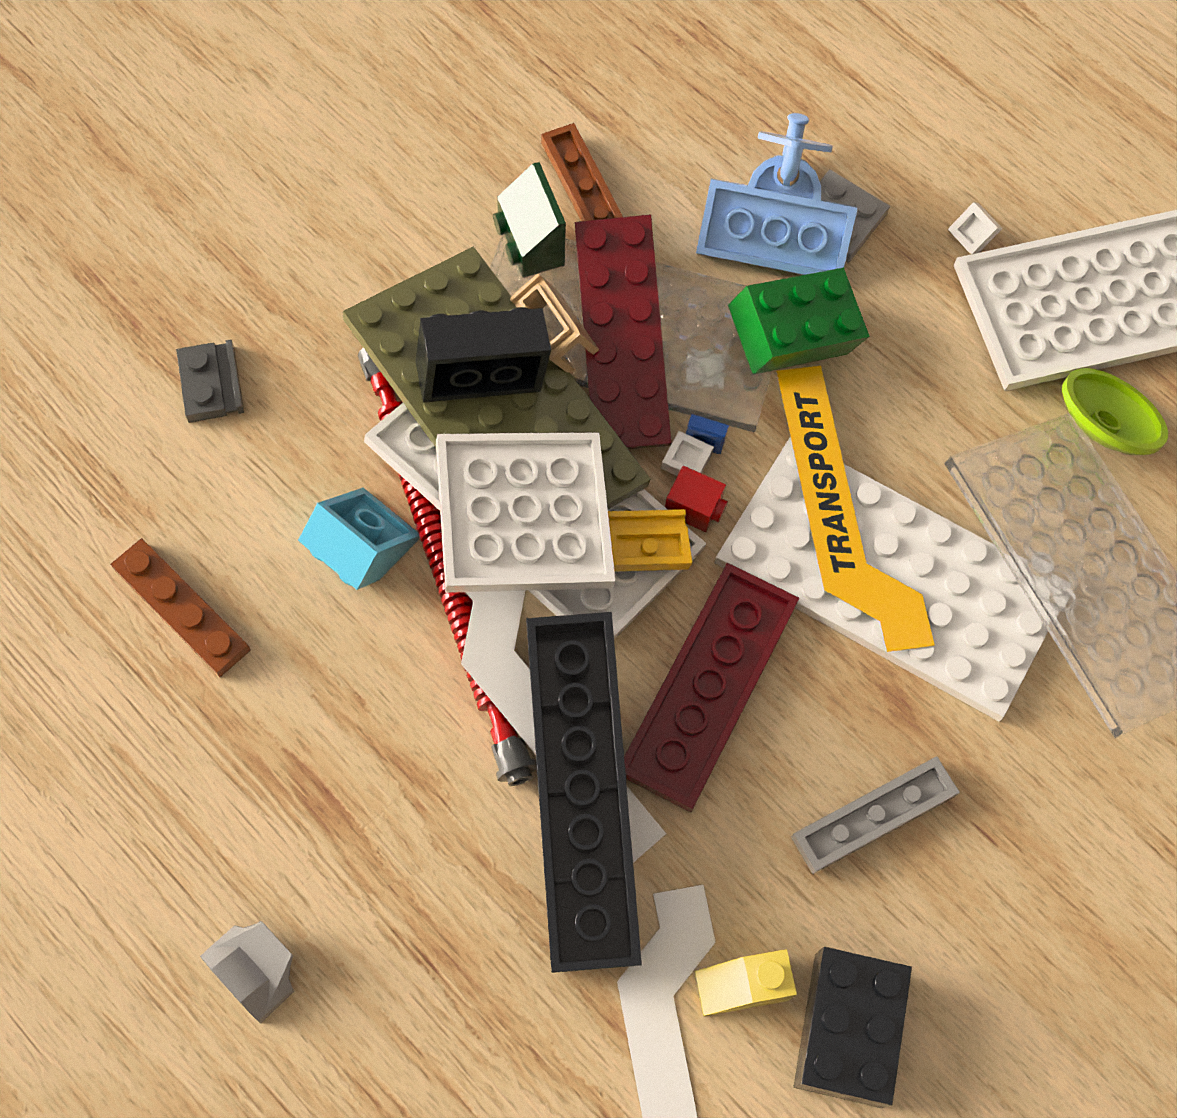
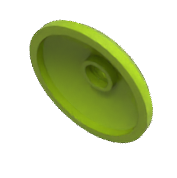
[1062,368,1168,455]

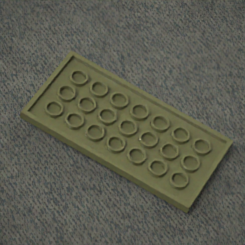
[343,246,651,510]

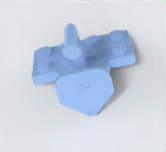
[696,113,858,275]

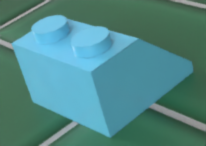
[298,487,420,590]

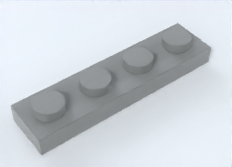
[791,756,960,874]

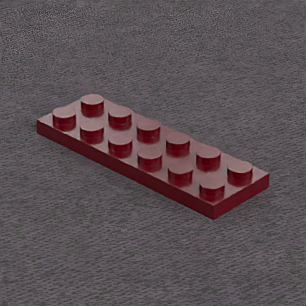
[574,214,672,449]
[624,562,799,813]

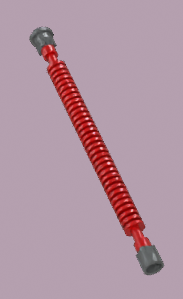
[358,348,537,786]

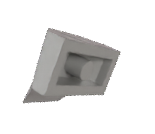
[200,921,294,1023]

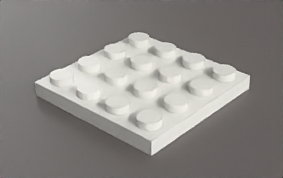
[436,433,616,593]

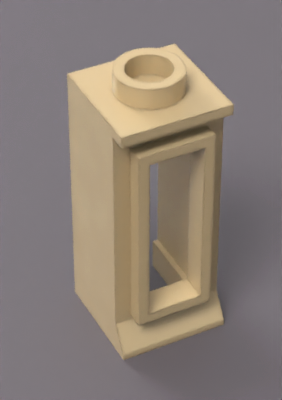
[510,274,599,374]

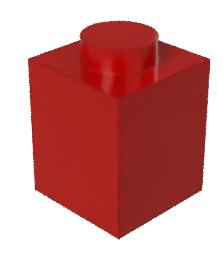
[665,465,728,532]

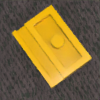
[608,509,692,572]

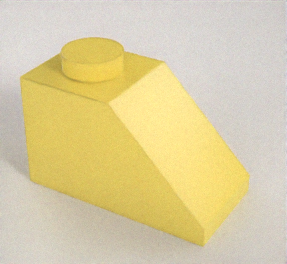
[695,949,797,1016]

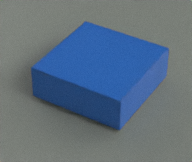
[686,414,729,454]

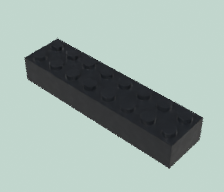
[526,612,642,973]

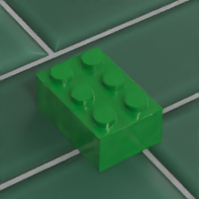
[728,267,870,375]

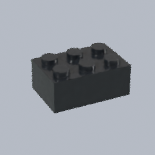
[416,307,551,403]
[793,947,912,1108]

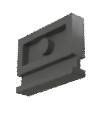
[176,339,244,423]

